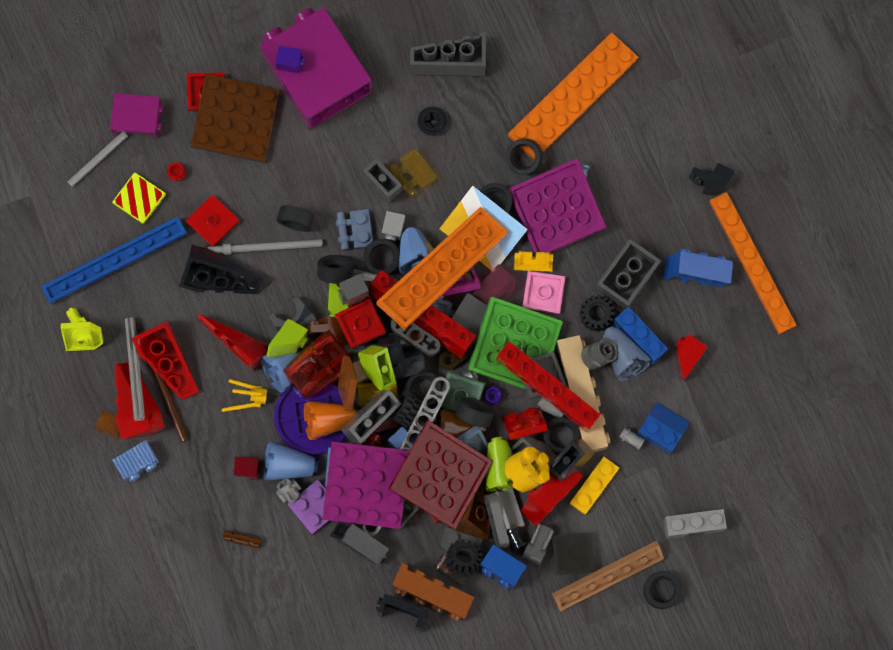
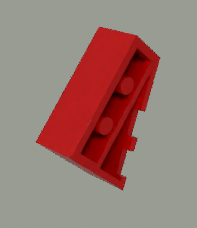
[520,471,583,527]

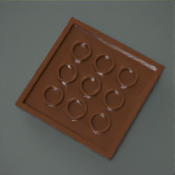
[191,74,280,163]

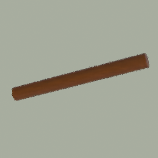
[153,372,188,443]

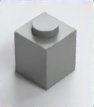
[382,211,405,242]

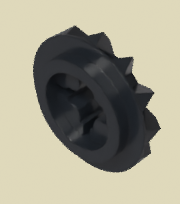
[417,106,447,136]

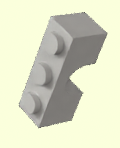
[663,509,727,539]

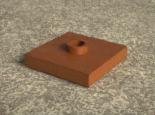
[338,357,358,411]

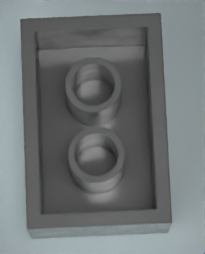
[595,239,661,310]

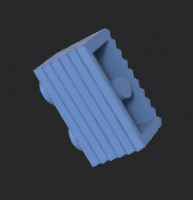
[112,440,159,482]

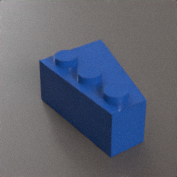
[663,249,733,287]

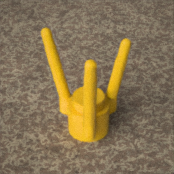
[222,379,267,412]

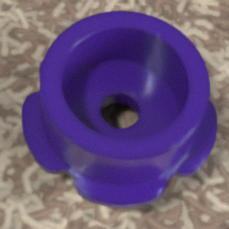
[484,386,503,405]

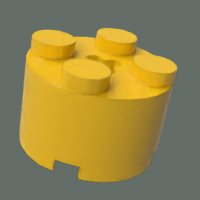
[505,447,550,492]

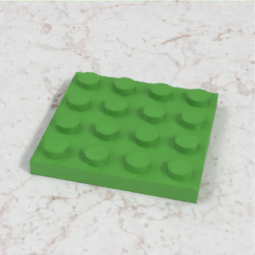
[467,297,563,390]

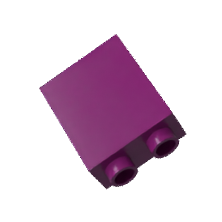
[259,7,372,130]

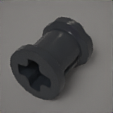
[507,526,528,551]

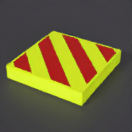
[112,172,166,225]

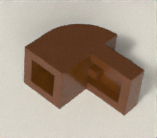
[305,316,348,348]

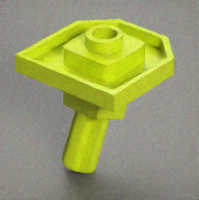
[60,307,103,351]

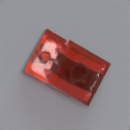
[283,330,353,399]

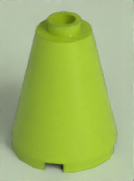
[486,437,515,492]

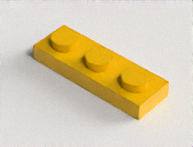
[569,457,619,515]

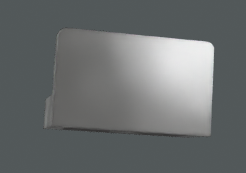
[494,489,525,532]

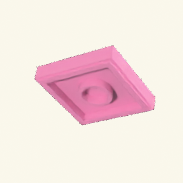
[522,271,566,315]

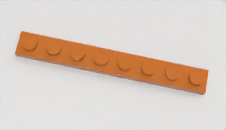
[709,192,797,335]

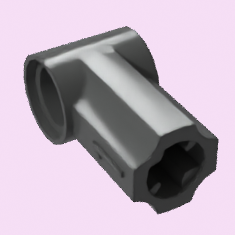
[522,524,554,566]

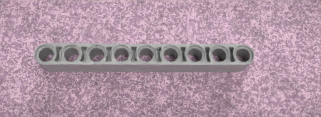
[362,376,450,536]

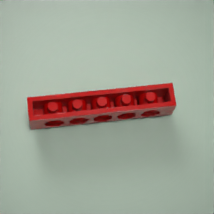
[368,270,476,359]
[496,341,601,433]

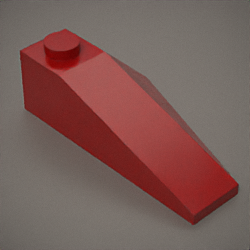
[197,314,268,372]
[131,319,199,400]
[115,362,165,440]

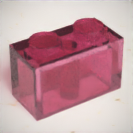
[473,264,516,305]

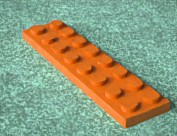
[507,32,639,161]
[376,207,508,330]

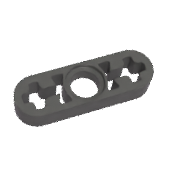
[391,319,440,356]
[484,493,509,549]

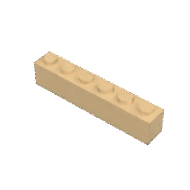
[556,335,610,452]

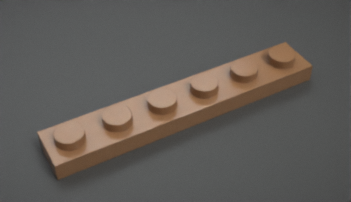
[552,541,664,612]

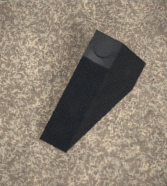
[179,244,263,294]

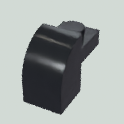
[689,163,735,195]

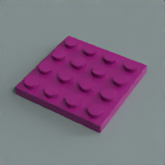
[508,158,607,256]
[322,441,410,529]

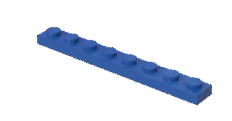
[41,217,187,305]

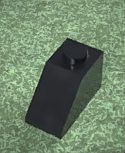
[549,439,595,481]

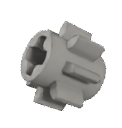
[276,479,301,503]

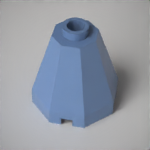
[399,227,434,275]
[261,348,305,393]

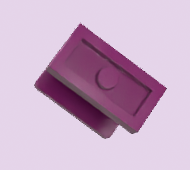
[110,93,164,138]

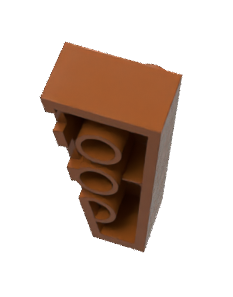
[392,563,474,622]

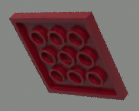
[388,421,493,529]

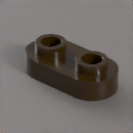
[439,344,473,371]

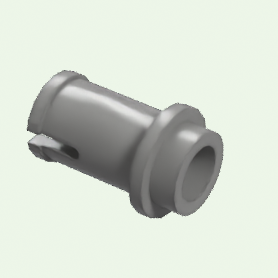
[619,427,645,450]

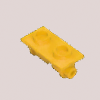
[514,251,553,272]

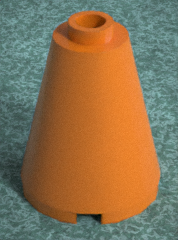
[304,401,358,440]

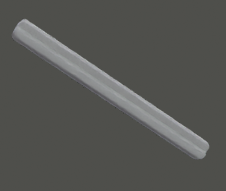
[125,317,145,421]

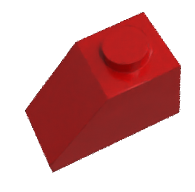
[676,334,707,381]

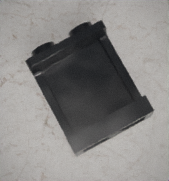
[376,594,430,633]

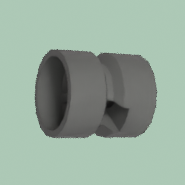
[581,338,618,370]

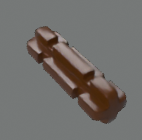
[223,530,261,548]

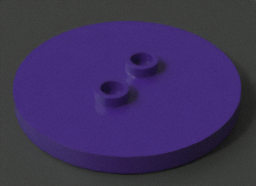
[274,379,346,455]

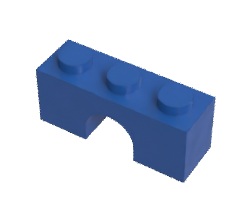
[613,307,668,366]

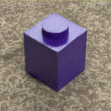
[275,46,305,73]

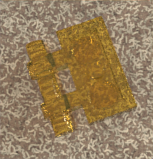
[389,148,437,197]

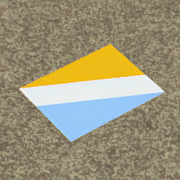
[440,186,528,272]

